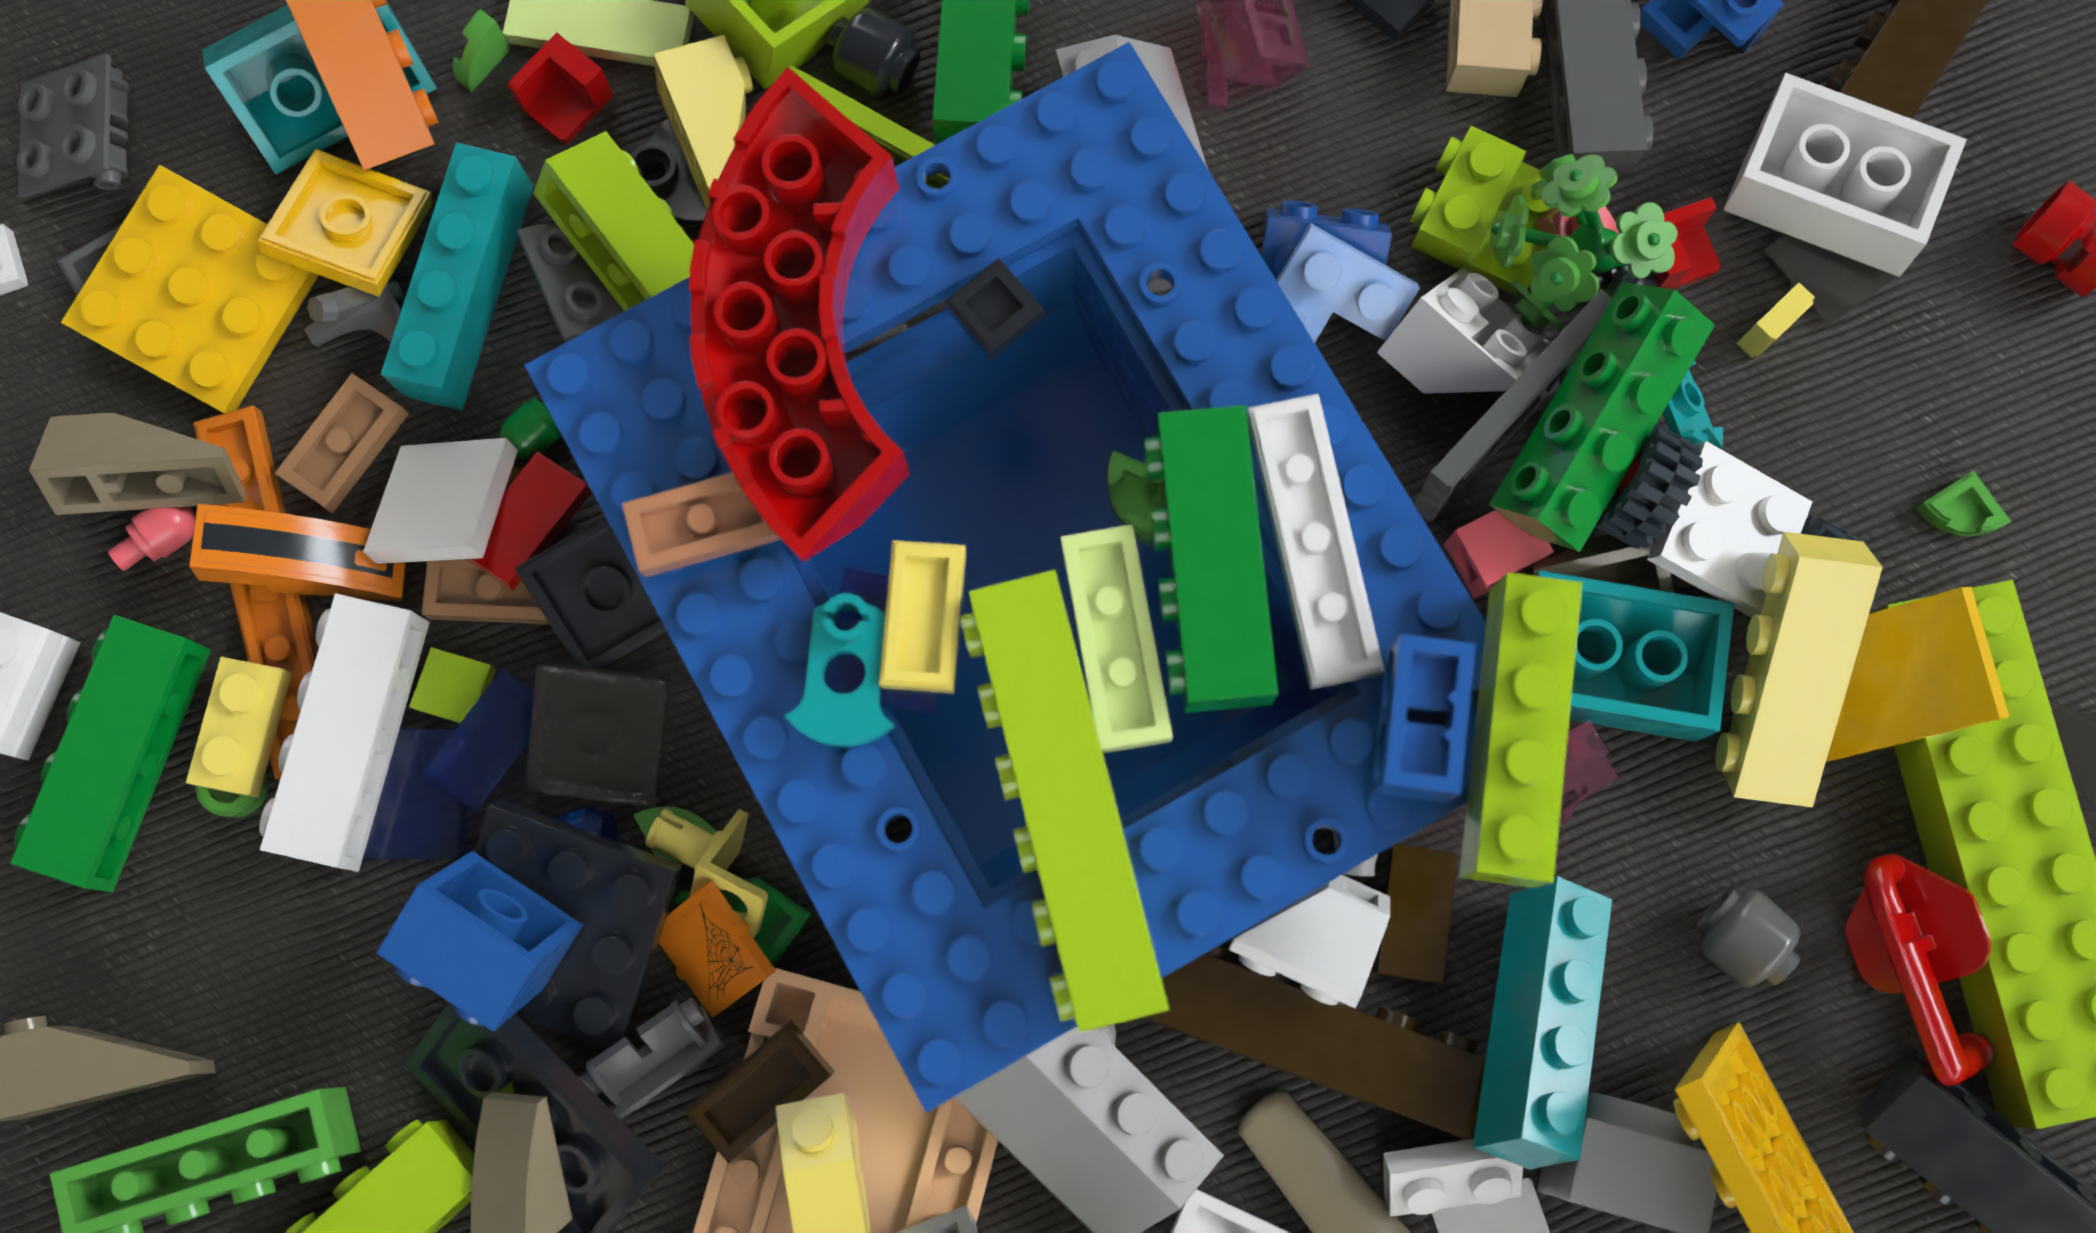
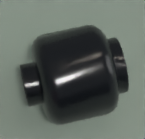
[826,8,921,100]

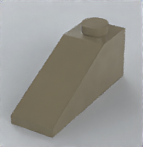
[29,413,247,515]
[0,1016,216,1122]

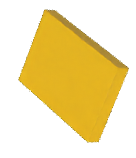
[1826,587,2010,762]

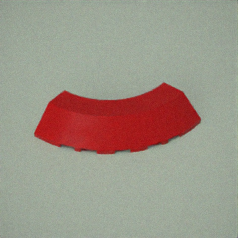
[689,67,910,562]

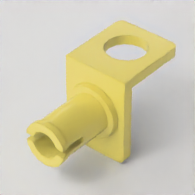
[646,808,768,937]

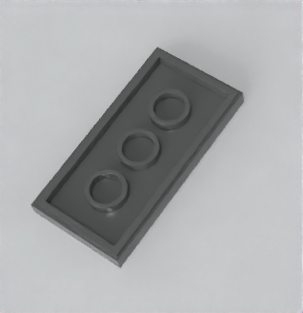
[1414,289,1612,521]

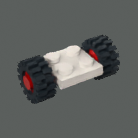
[1595,423,1868,618]

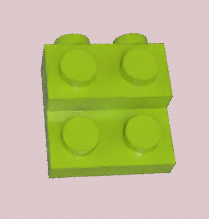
[1410,126,1552,298]

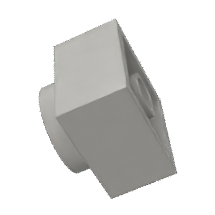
[1535,1092,1716,1233]

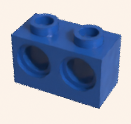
[1371,634,1476,804]

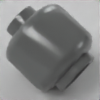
[1697,888,1801,988]

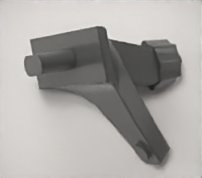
[304,280,405,347]

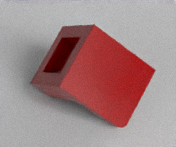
[508,32,614,145]
[1654,197,1721,289]

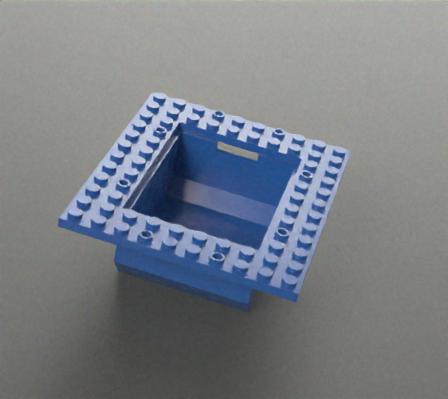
[525,42,1486,1113]

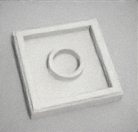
[363,438,518,564]

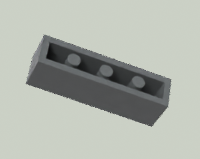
[1541,0,1654,175]

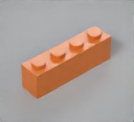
[286,0,439,170]

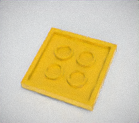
[61,165,319,414]

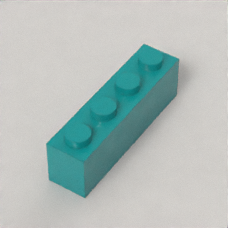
[381,143,533,411]
[1473,876,1612,1169]

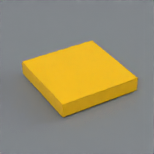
[258,149,433,297]

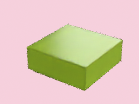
[409,647,497,729]

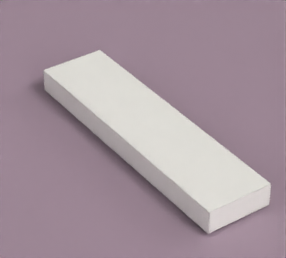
[1247,394,1385,689]

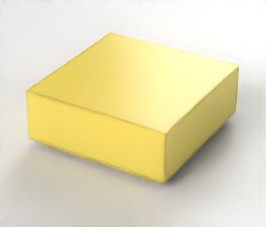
[1736,283,1815,358]

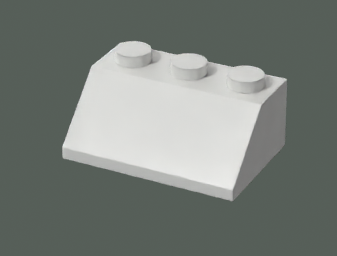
[1723,73,1967,277]

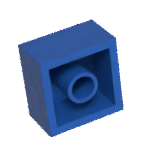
[377,851,583,1032]

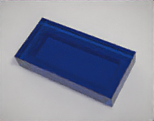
[420,669,555,812]

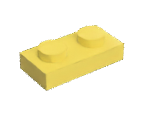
[186,657,292,798]

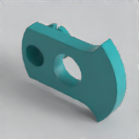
[784,593,896,748]

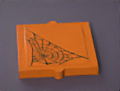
[659,880,776,1018]

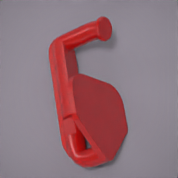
[1845,854,1994,1086]

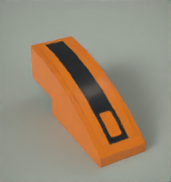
[189,504,406,602]

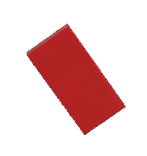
[466,452,592,591]

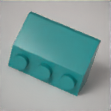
[202,1,437,174]
[1536,570,1735,742]

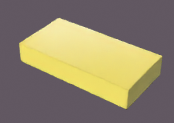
[879,540,967,693]

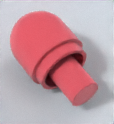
[107,506,196,571]

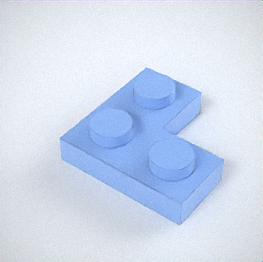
[1276,223,1420,343]

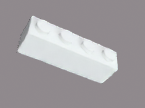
[259,594,430,872]

